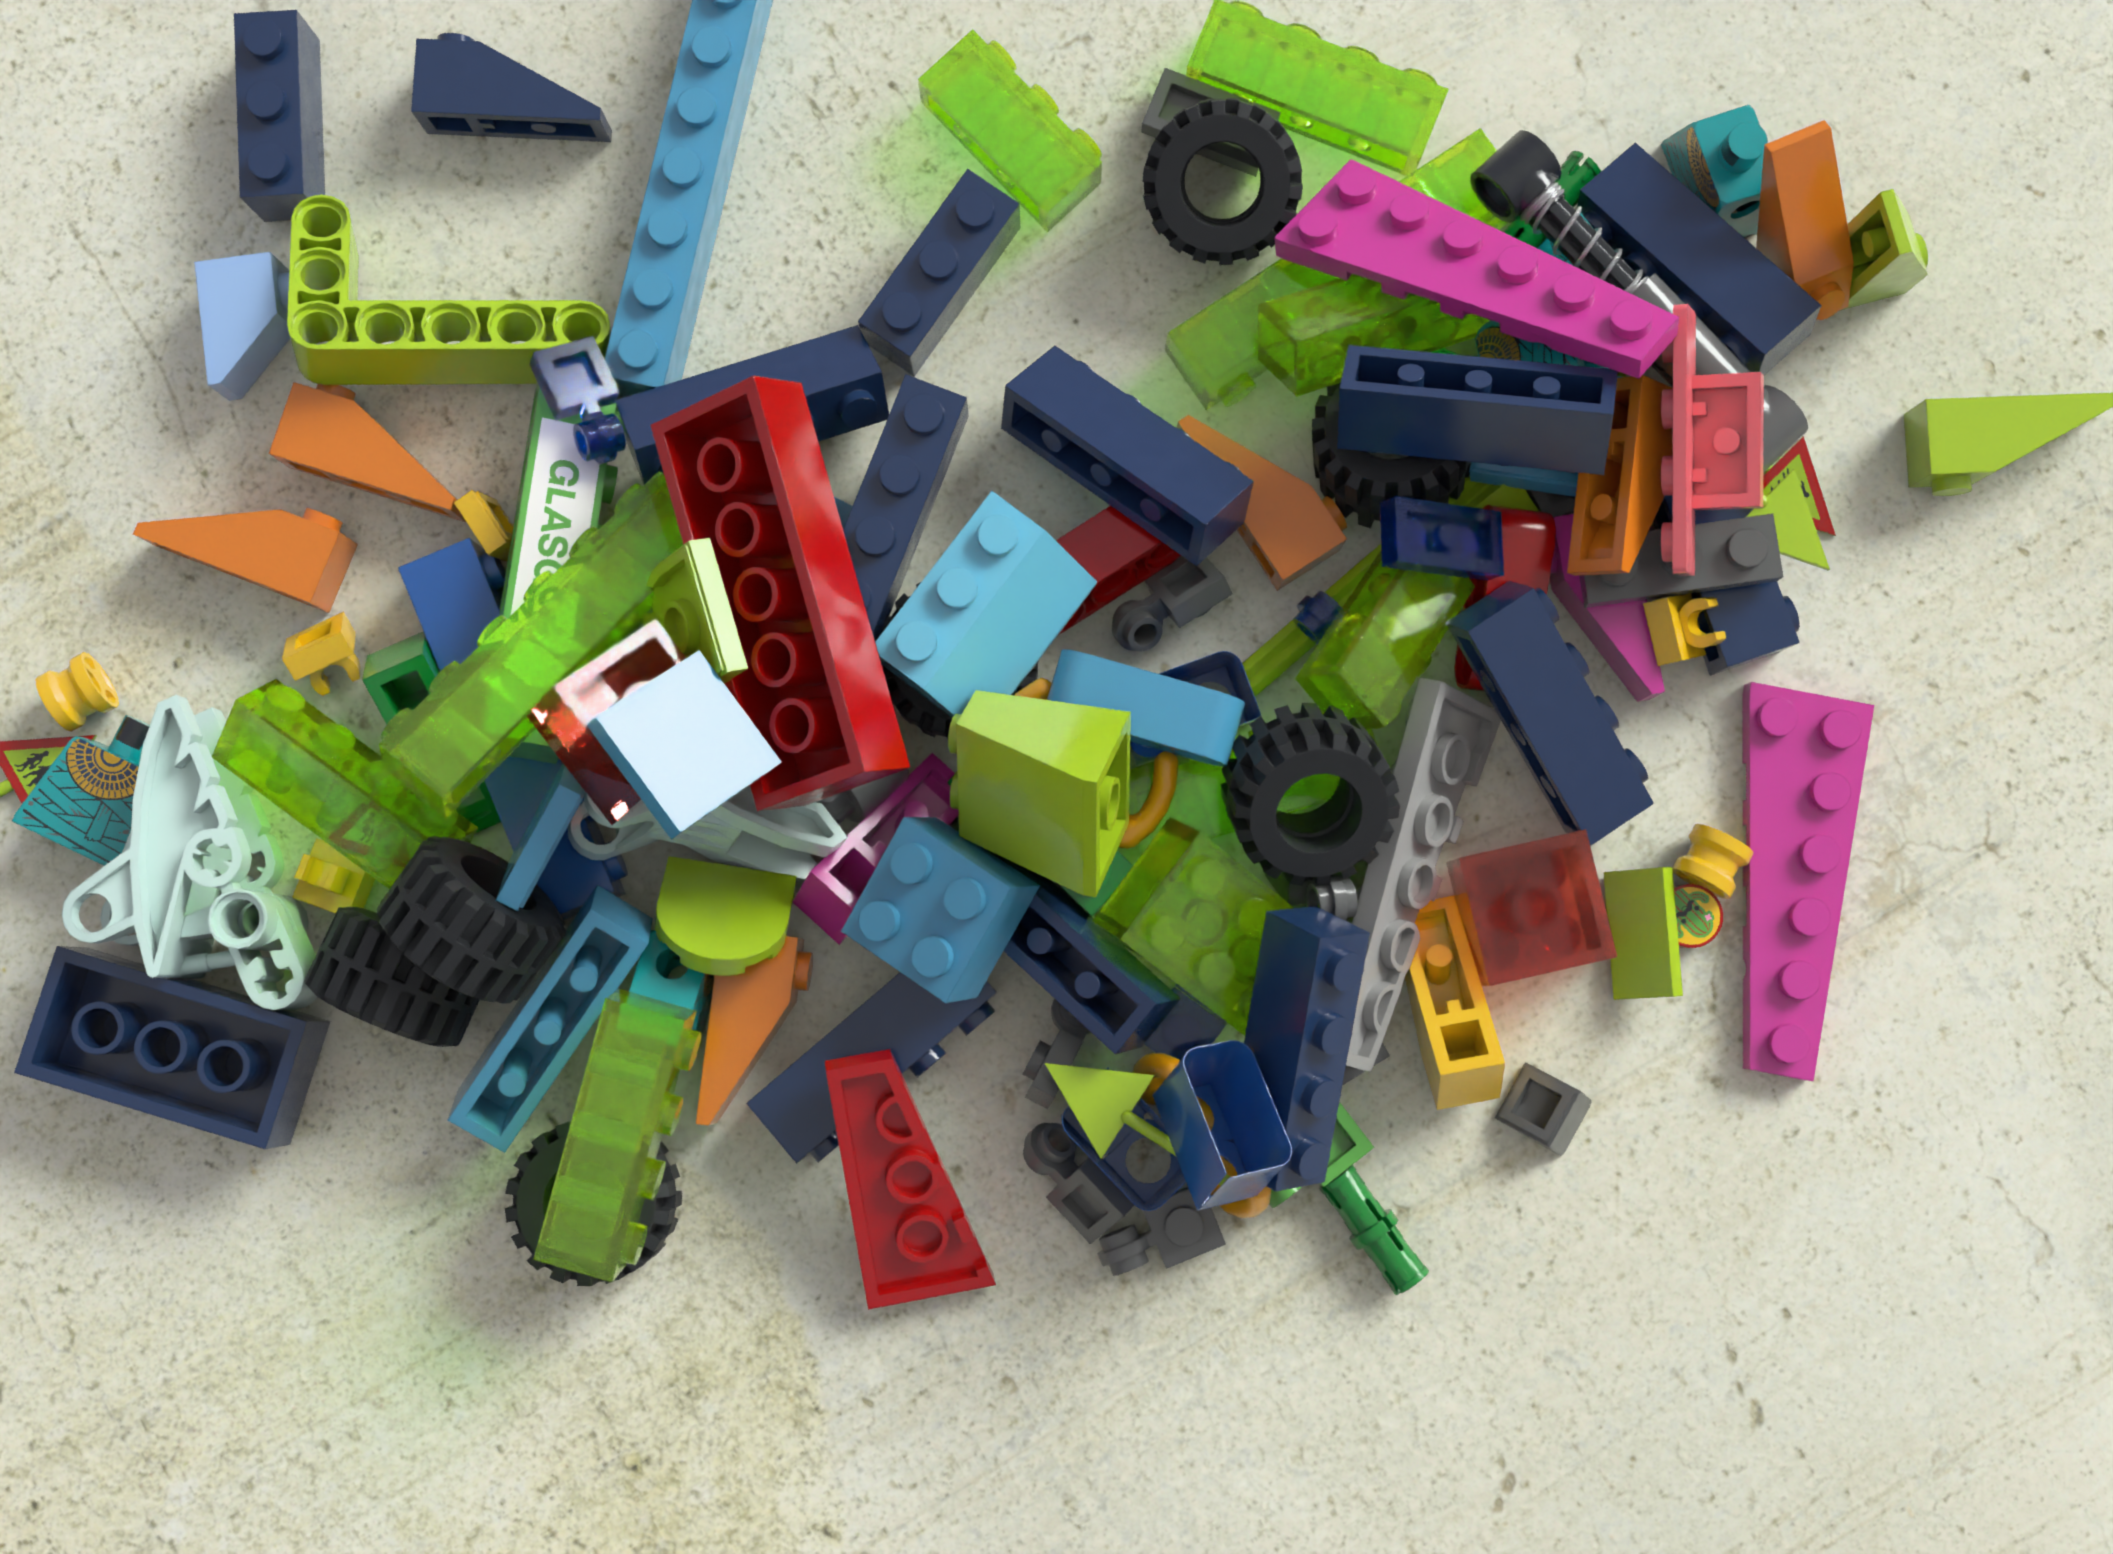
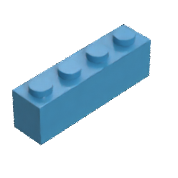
[448,885,653,1153]

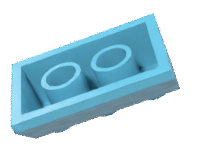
[875,491,1097,718]

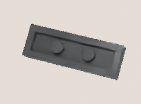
[1579,514,1784,608]

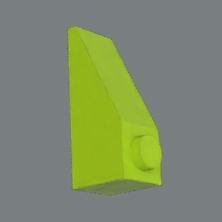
[1839,189,1928,311]
[1903,392,2113,496]

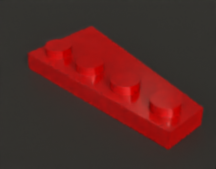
[825,1049,996,1310]

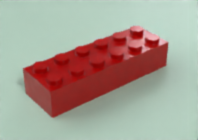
[650,375,911,811]

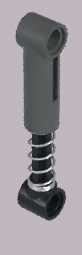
[1470,130,1808,473]

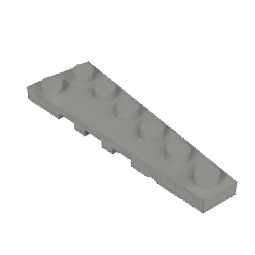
[1346,678,1501,1072]

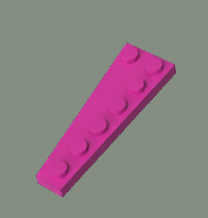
[1274,159,1679,378]
[1742,682,1875,1082]

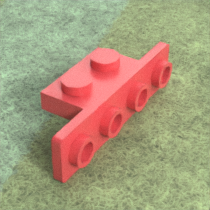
[1661,304,1764,576]

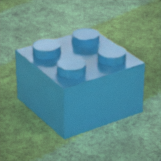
[841,817,1040,1003]

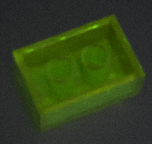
[1092,817,1294,1038]

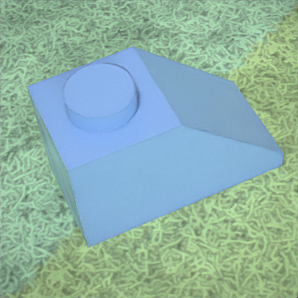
[194,252,290,401]

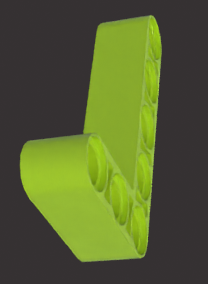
[287,195,611,385]

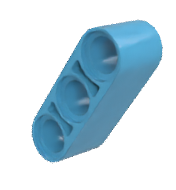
[1047,649,1245,767]

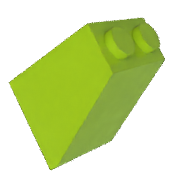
[948,690,1131,897]

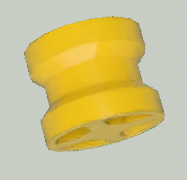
[35,652,119,732]
[1672,824,1754,899]

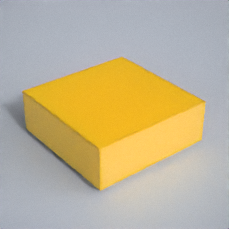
[454,490,513,562]

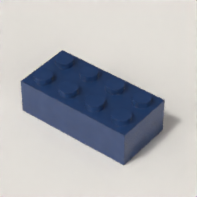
[14,946,331,1149]

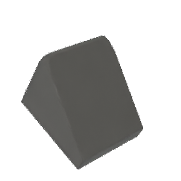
[1495,1062,1592,1156]

